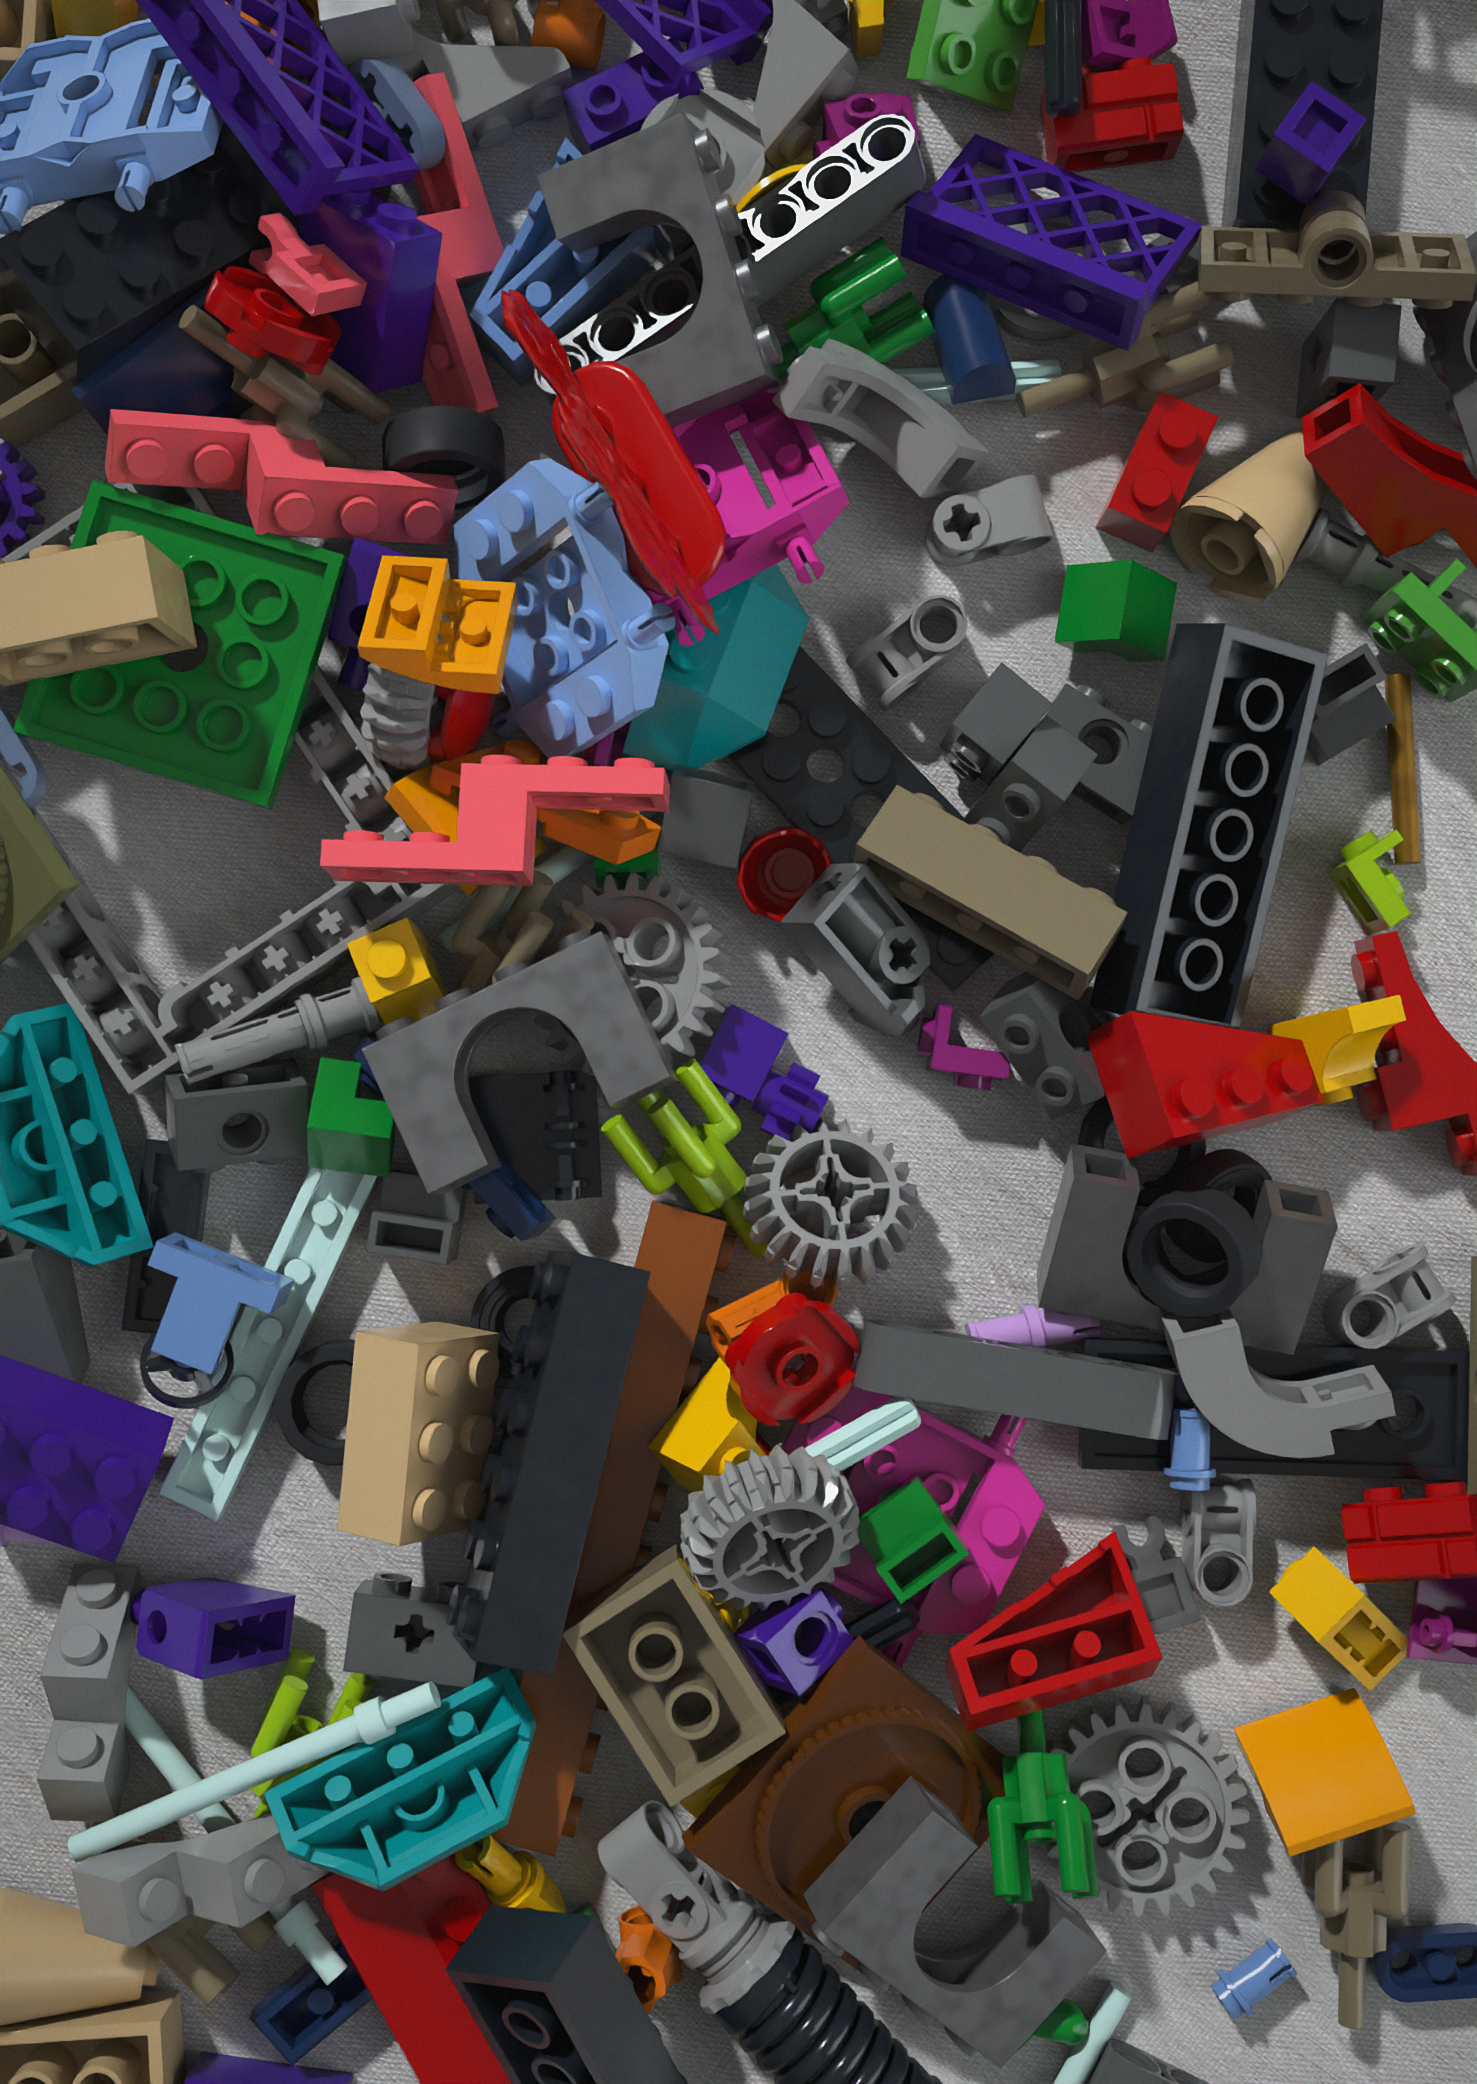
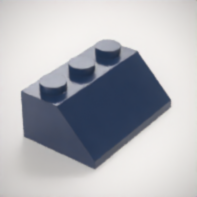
[70,271,253,436]

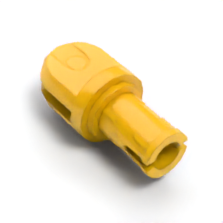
[455,1834,566,1913]

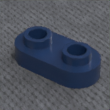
[1368,1923,1477,2003]

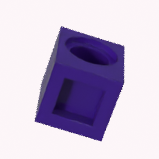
[1255,81,1366,206]
[700,1004,789,1108]
[733,1587,854,1696]

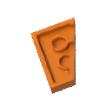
[428,739,662,865]

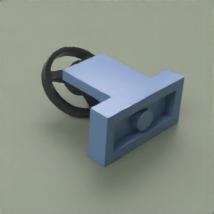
[140,1232,295,1409]

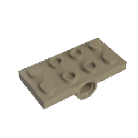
[1198,190,1477,309]

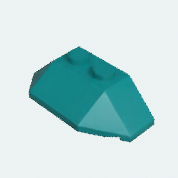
[622,564,809,775]
[0,1003,154,1267]
[264,1667,537,1891]

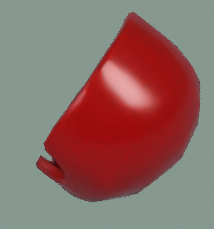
[737,826,834,923]

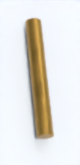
[1384,673,1421,865]

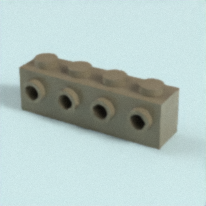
[854,785,1128,1001]

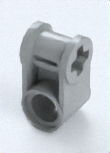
[925,475,1053,567]
[845,595,968,711]
[1322,1243,1457,1349]
[1180,1479,1257,1607]

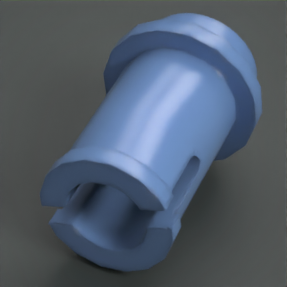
[1163,1407,1216,1491]
[1210,1937,1297,2021]

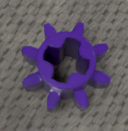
[751,1062,829,1140]

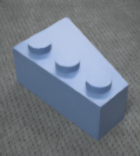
[469,137,657,386]

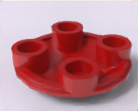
[428,686,495,762]

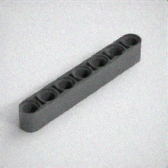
[534,114,926,408]

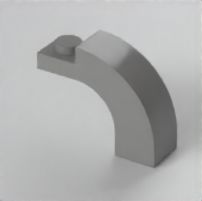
[771,338,990,501]
[1161,1309,1396,1458]

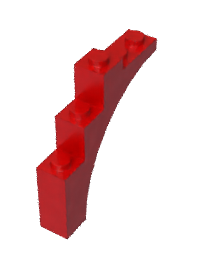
[1302,383,1477,568]
[1351,931,1477,1176]

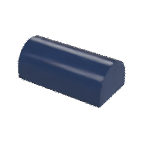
[923,274,1016,404]
[249,1937,372,2066]

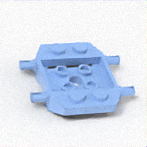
[0,19,223,235]
[453,458,676,758]

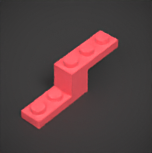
[413,72,504,414]
[105,409,459,545]
[320,755,670,886]

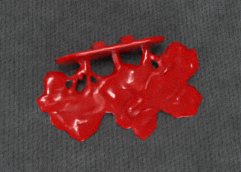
[501,289,726,636]

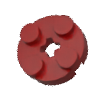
[204,266,342,375]
[725,1293,860,1427]

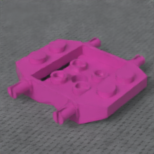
[628,389,850,646]
[781,1381,1046,1669]

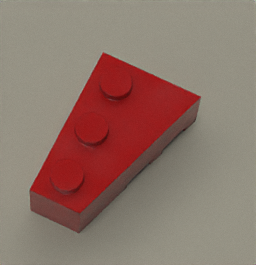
[1086,1011,1324,1159]
[945,1531,1163,1732]

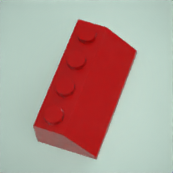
[309,1853,511,2084]

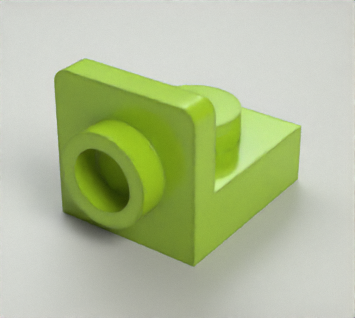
[1327,829,1411,934]

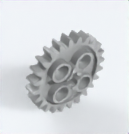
[533,872,730,1076]
[1047,1696,1250,1917]

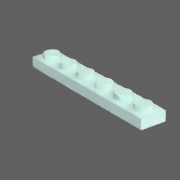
[159,1167,380,1521]

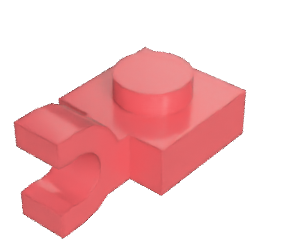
[248,213,367,316]

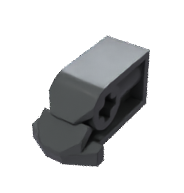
[780,863,930,1036]

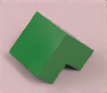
[1055,560,1177,662]
[307,1057,396,1177]
[858,1475,969,1604]

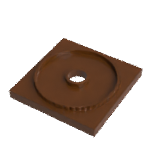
[681,1635,1011,1976]

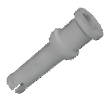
[1294,507,1477,629]
[174,977,380,1085]

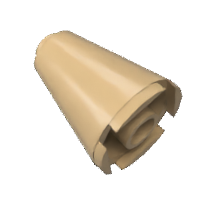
[1169,428,1329,604]
[0,1887,159,2026]

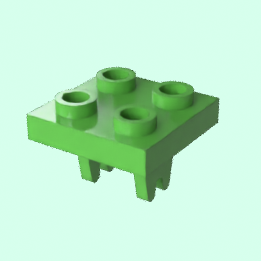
[906,0,1039,112]
[1360,558,1477,702]

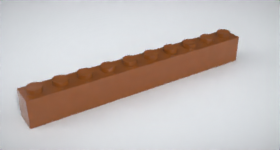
[491,1199,736,1857]

